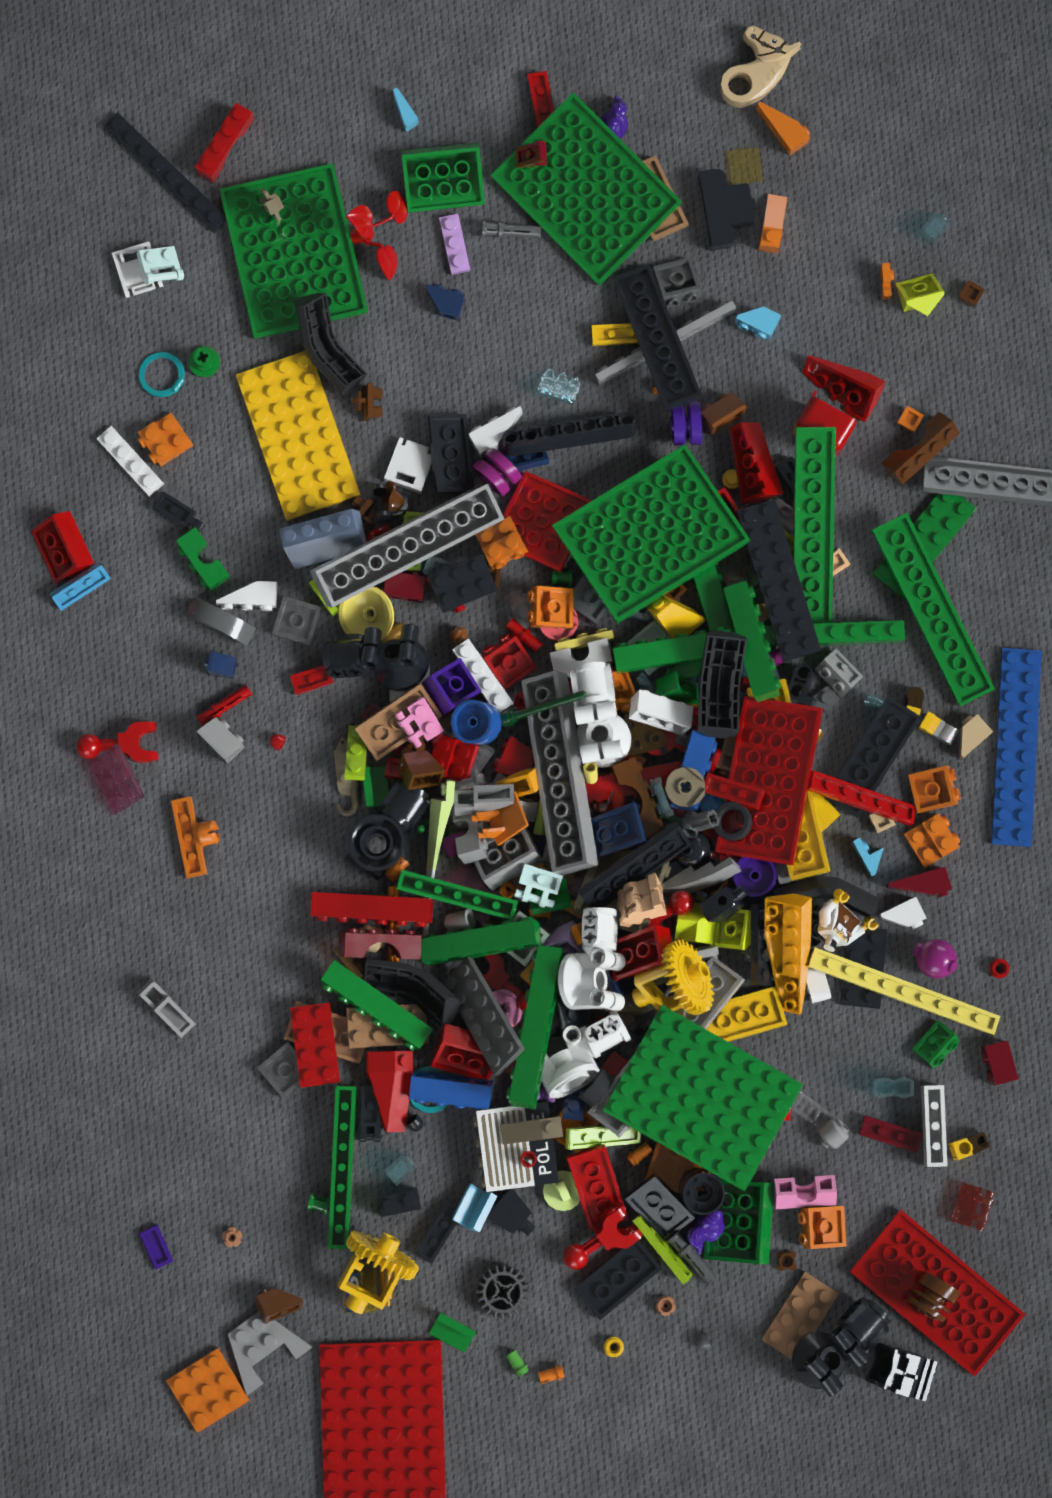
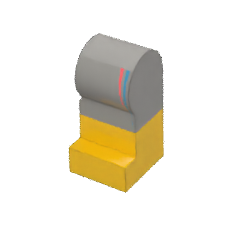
[918,712,958,745]

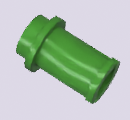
[505,1350,529,1377]

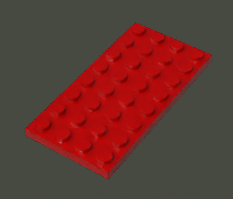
[715,696,823,866]
[849,1209,1026,1377]

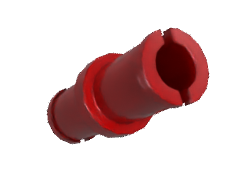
[505,618,543,653]

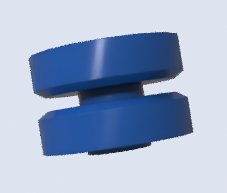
[451,700,502,745]

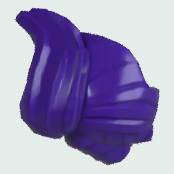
[600,95,628,138]
[687,1209,725,1255]

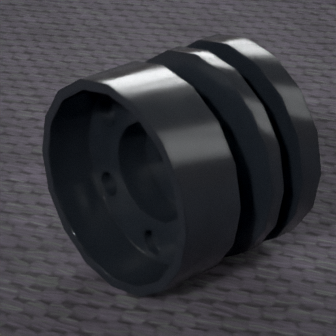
[679,1167,725,1215]

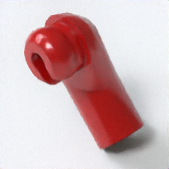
[366,523,391,541]

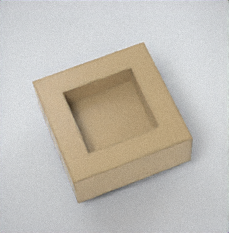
[869,813,896,834]

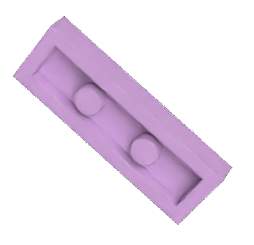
[439,214,470,275]

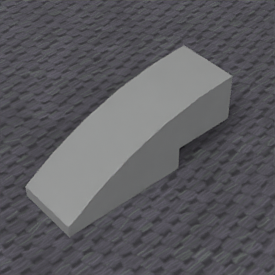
[454,784,514,816]
[138,978,196,1038]

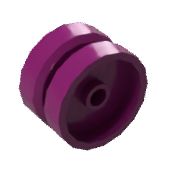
[472,447,522,497]

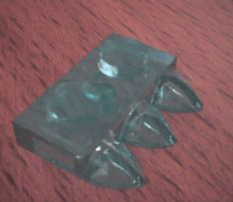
[536,369,580,405]

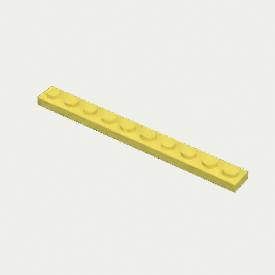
[807,947,1000,1035]

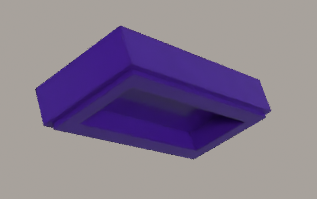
[139,1224,174,1270]

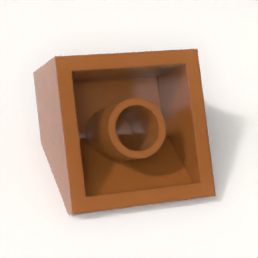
[701,392,747,436]

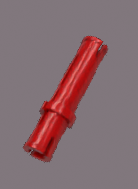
[196,684,253,727]

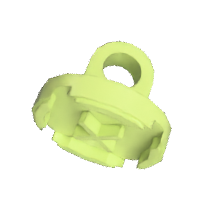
[543,1170,580,1211]

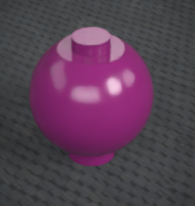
[913,939,957,979]

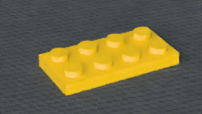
[706,986,787,1042]

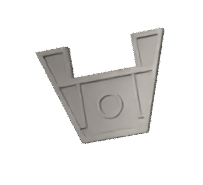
[228,1311,313,1395]

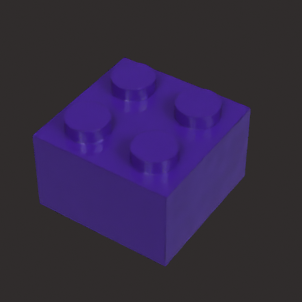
[421,658,481,716]

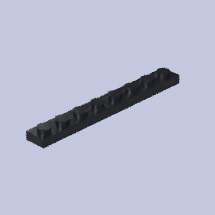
[104,112,227,233]

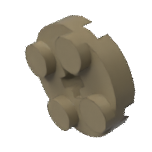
[665,767,705,807]

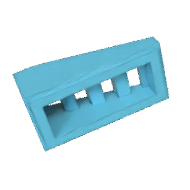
[393,88,419,132]

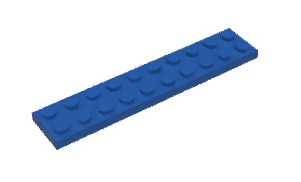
[991,648,1042,847]

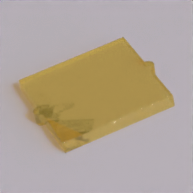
[728,148,763,185]

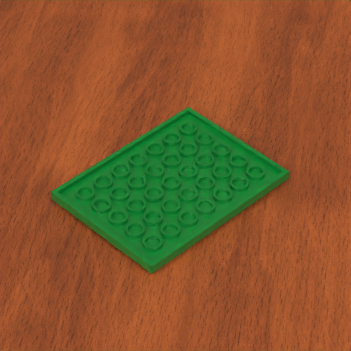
[490,92,683,286]
[220,163,368,339]
[552,444,750,624]
[603,1005,804,1191]

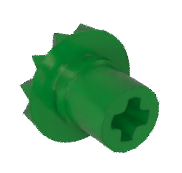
[189,347,220,378]

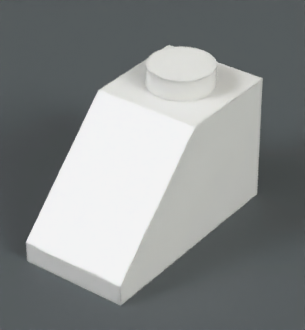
[878,897,926,929]

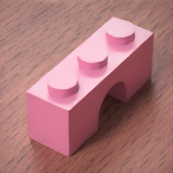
[774,1175,837,1209]

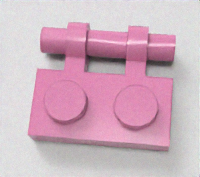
[395,697,444,748]

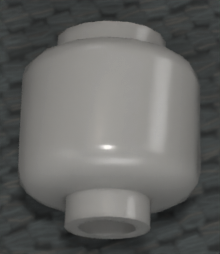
[819,1119,849,1149]

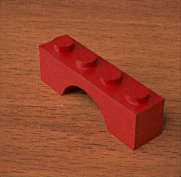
[195,103,254,183]

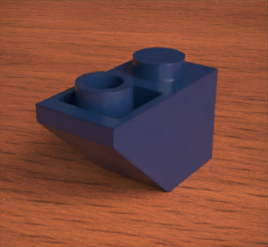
[426,283,465,321]
[204,651,237,679]

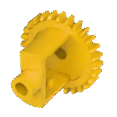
[632,939,714,1015]
[337,1230,419,1314]

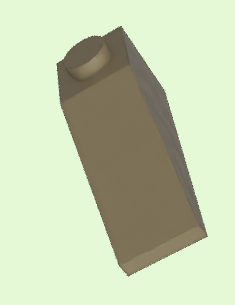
[500,1116,563,1145]

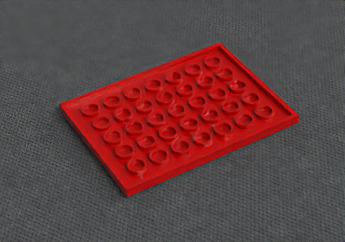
[320,1340,446,1498]

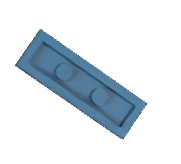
[50,562,111,611]

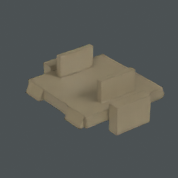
[260,188,284,223]

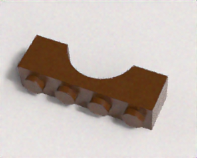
[882,412,960,485]
[611,757,664,839]

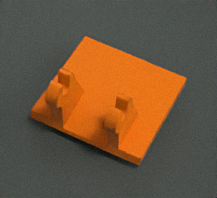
[471,791,529,846]

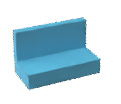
[452,1183,497,1232]

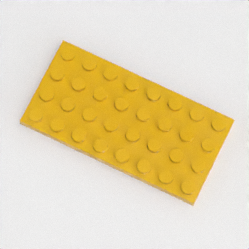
[236,351,361,521]

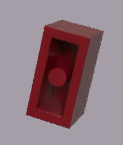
[384,572,426,603]
[980,1040,1019,1086]

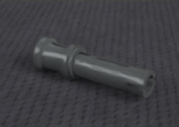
[482,220,541,238]
[666,1230,717,1286]

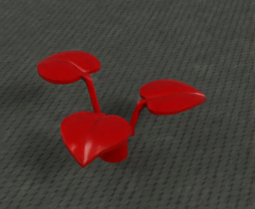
[345,191,408,281]

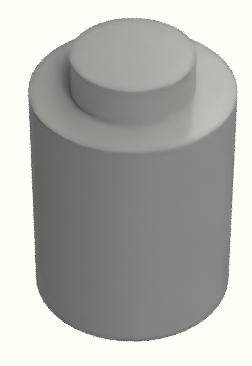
[444,909,476,932]

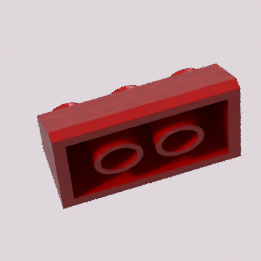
[31,511,94,584]
[612,925,672,981]
[431,1024,493,1080]

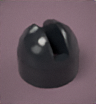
[406,1114,423,1132]

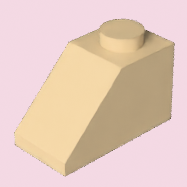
[959,714,993,759]

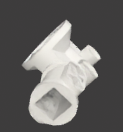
[570,662,631,768]
[558,907,626,1011]
[541,1011,631,1098]

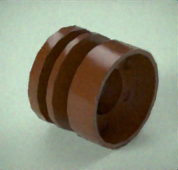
[907,1270,961,1322]

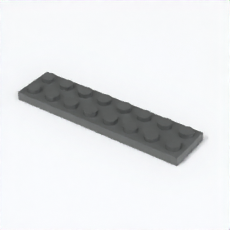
[922,456,1052,506]

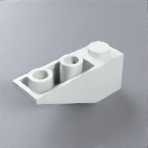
[469,406,522,459]
[216,581,278,611]

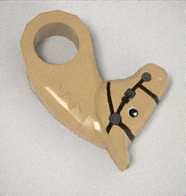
[720,25,801,108]

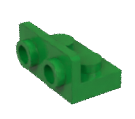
[912,1020,960,1069]

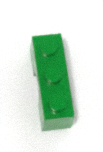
[176,527,230,591]

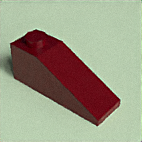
[886,867,952,898]

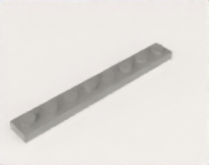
[595,301,736,385]

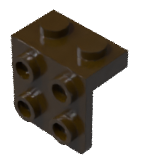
[621,713,667,756]

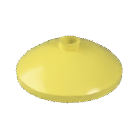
[339,586,394,640]

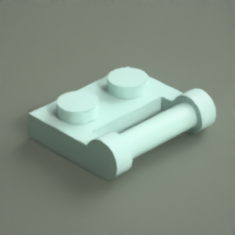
[136,246,184,285]

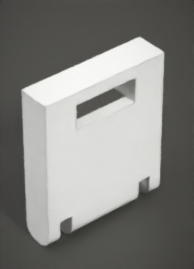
[112,241,163,298]
[384,437,432,494]

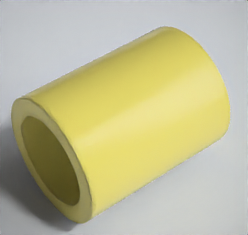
[583,762,598,784]

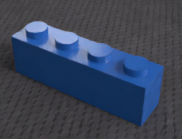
[668,730,717,812]
[409,1070,493,1111]

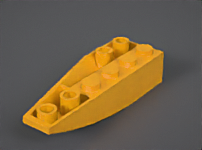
[764,893,812,1015]

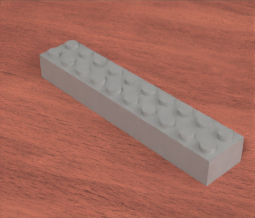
[310,484,504,607]
[522,670,599,875]

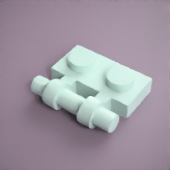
[514,864,563,908]

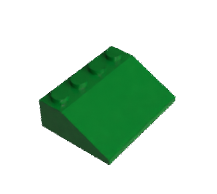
[401,142,485,213]
[704,1179,774,1264]

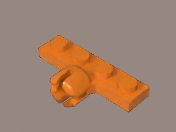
[171,796,220,879]

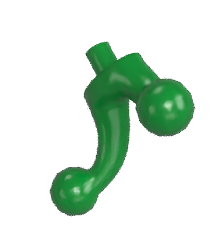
[417,816,447,839]

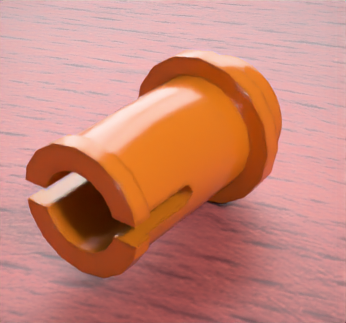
[384,857,409,882]
[627,1142,653,1166]
[538,1364,565,1384]

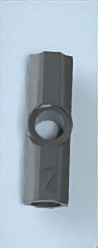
[662,810,719,838]

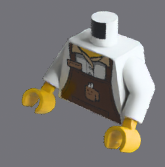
[817,889,878,952]

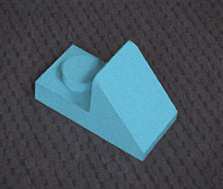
[851,838,883,877]

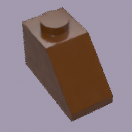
[255,1288,303,1324]

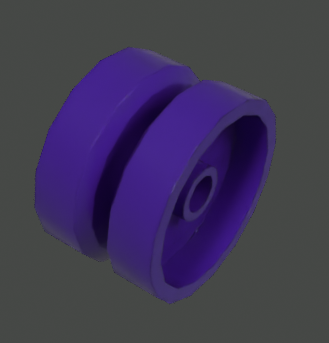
[670,402,702,446]
[733,857,777,900]

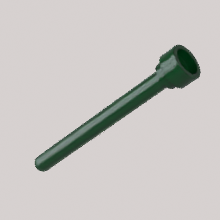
[500,690,587,727]

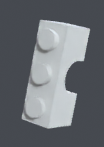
[550,638,614,678]

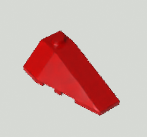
[802,355,886,422]
[366,1051,413,1132]

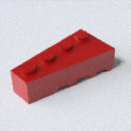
[729,422,783,504]

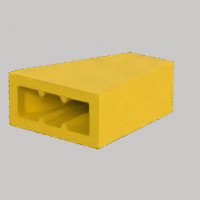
[647,596,706,639]

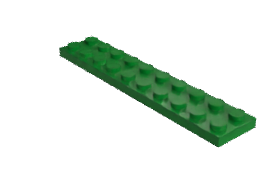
[793,427,836,624]
[871,513,995,707]

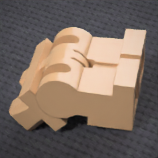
[616,873,667,928]

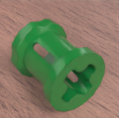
[552,569,572,587]
[307,1193,330,1215]

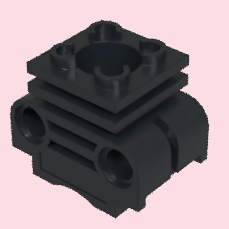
[866,1342,937,1401]

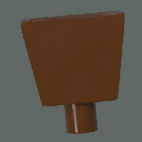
[398,747,445,790]

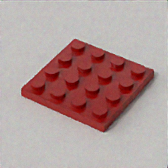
[503,471,593,573]

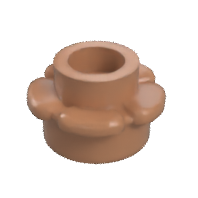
[222,1227,242,1247]
[656,1296,676,1316]

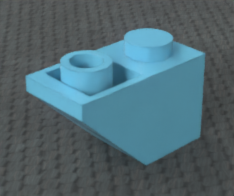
[735,307,781,340]

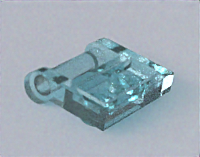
[649,777,674,818]

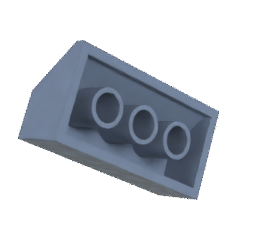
[279,509,366,569]

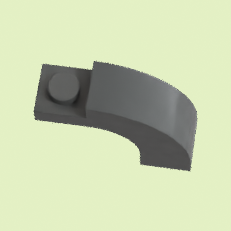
[185,598,256,646]

